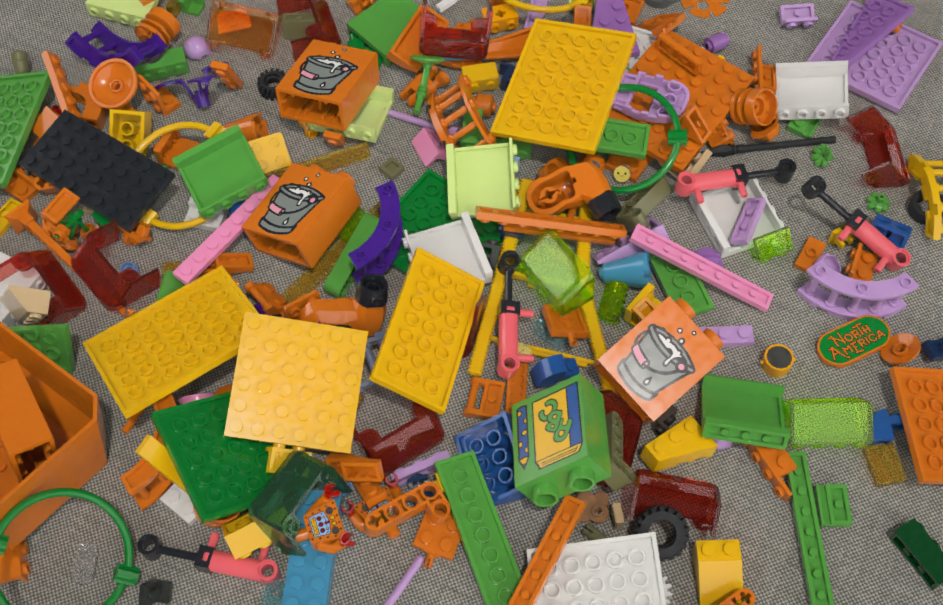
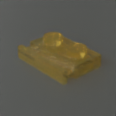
[862,442,907,488]

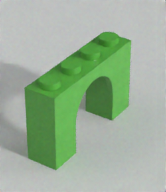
[460,109,533,159]

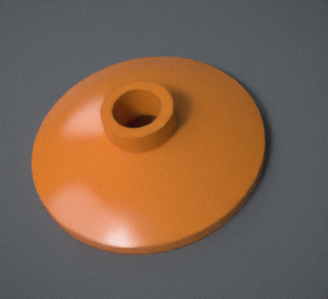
[880,333,921,365]

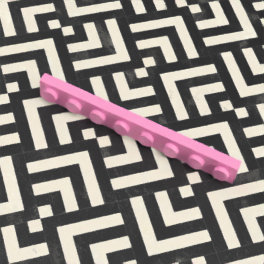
[172,174,280,285]
[629,224,774,312]

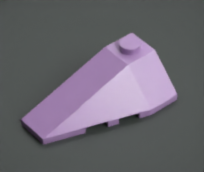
[592,216,670,264]

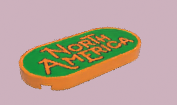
[816,315,891,368]

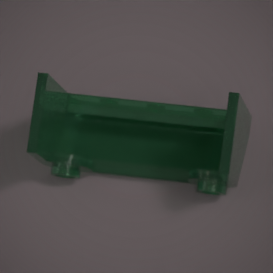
[249,450,352,557]

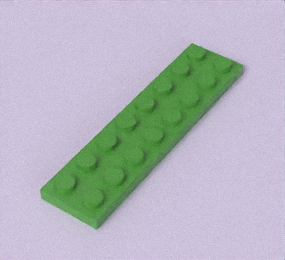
[434,450,522,605]

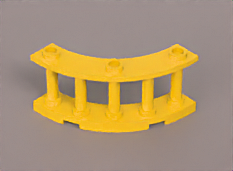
[907,154,943,240]

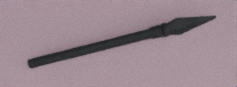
[698,136,836,157]

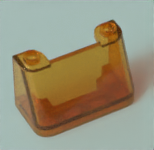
[205,0,283,58]

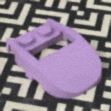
[612,69,690,123]

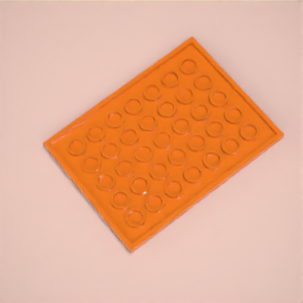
[608,30,755,173]

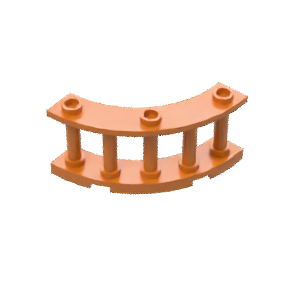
[427,73,497,148]
[120,393,179,511]

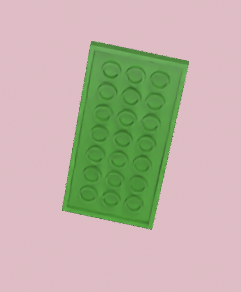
[0,71,51,188]

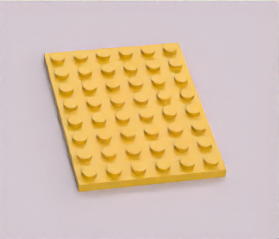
[490,18,637,155]
[82,265,259,419]

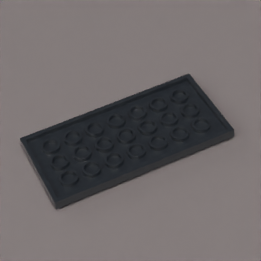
[19,110,176,233]

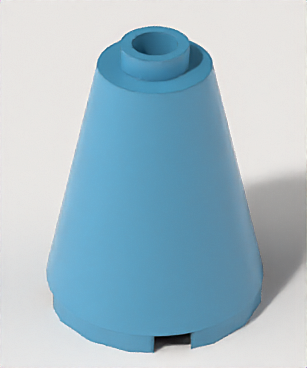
[599,251,651,288]

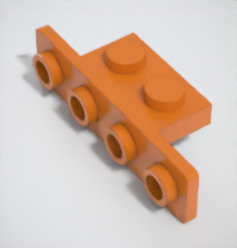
[751,44,777,93]
[741,443,797,502]

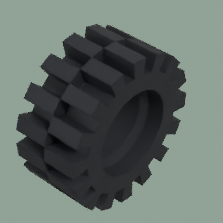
[257,68,286,101]

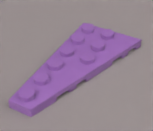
[593,0,640,58]
[831,0,914,68]

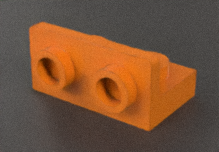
[708,118,735,148]
[1,166,40,203]
[844,242,878,281]

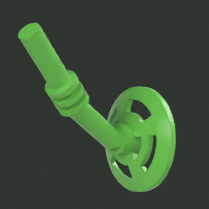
[410,55,445,114]

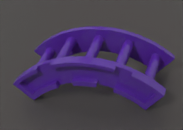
[65,21,168,67]
[348,180,403,286]

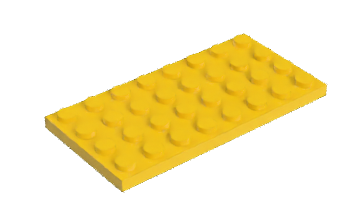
[369,247,485,415]

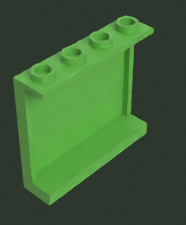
[347,0,419,67]
[172,124,270,220]
[700,374,790,450]

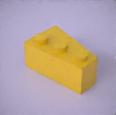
[640,415,718,472]

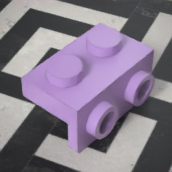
[779,3,818,29]

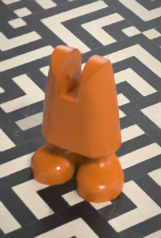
[399,64,450,107]

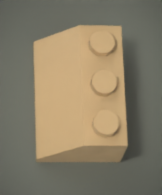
[0,285,51,326]

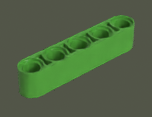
[323,212,380,298]

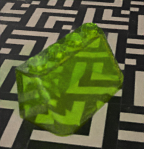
[517,229,595,317]
[782,397,873,449]

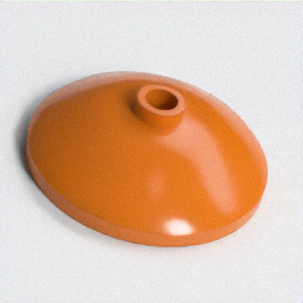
[88,58,138,109]

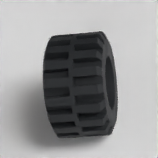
[634,504,690,562]

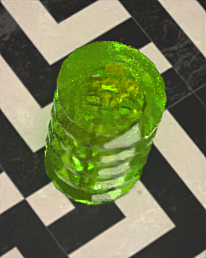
[597,281,629,325]

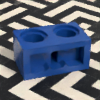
[871,213,913,249]

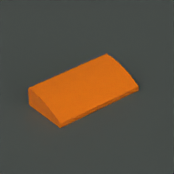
[386,2,450,73]

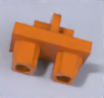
[346,0,375,16]
[116,222,152,246]

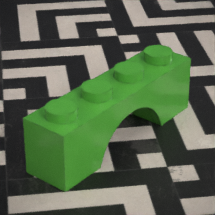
[134,46,190,82]

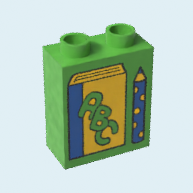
[512,373,612,507]

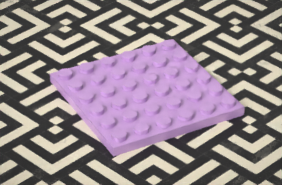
[806,0,943,114]

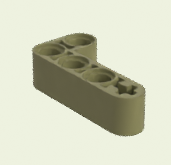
[615,176,672,233]
[604,411,635,491]

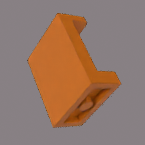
[0,540,31,584]

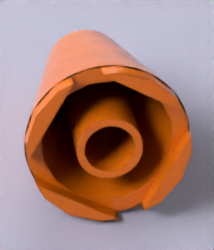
[222,113,269,141]

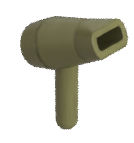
[11,50,30,74]

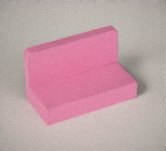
[412,127,447,167]

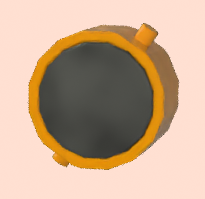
[760,344,796,378]

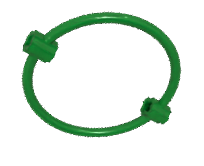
[566,84,688,194]
[0,488,140,605]

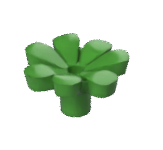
[811,143,834,167]
[866,192,891,214]

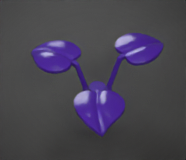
[155,62,230,108]

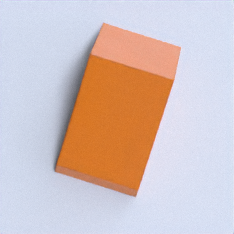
[681,104,712,144]

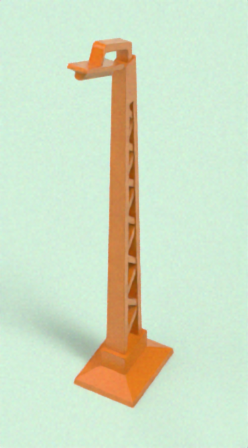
[5,199,135,319]

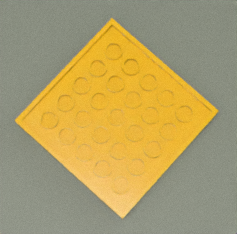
[224,312,368,454]

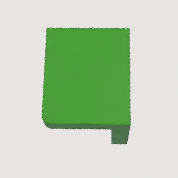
[178,0,206,17]

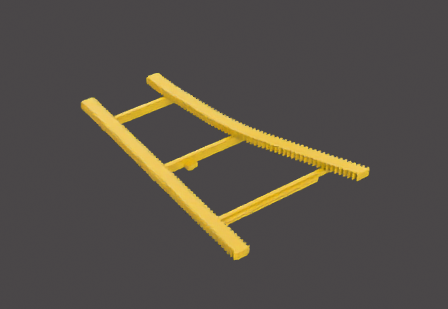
[467,178,617,394]

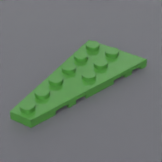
[8,323,76,374]

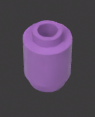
[703,32,730,53]

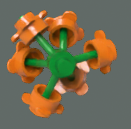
[42,209,100,251]

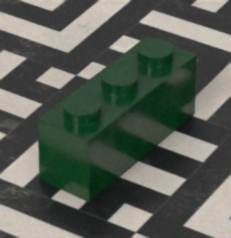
[889,518,943,591]

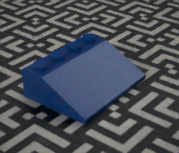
[454,411,526,506]

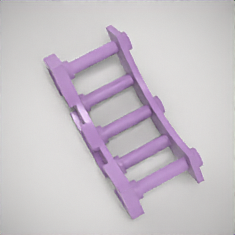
[796,260,920,320]

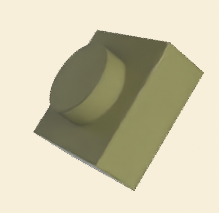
[379,157,405,181]

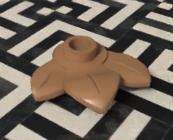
[576,490,609,524]

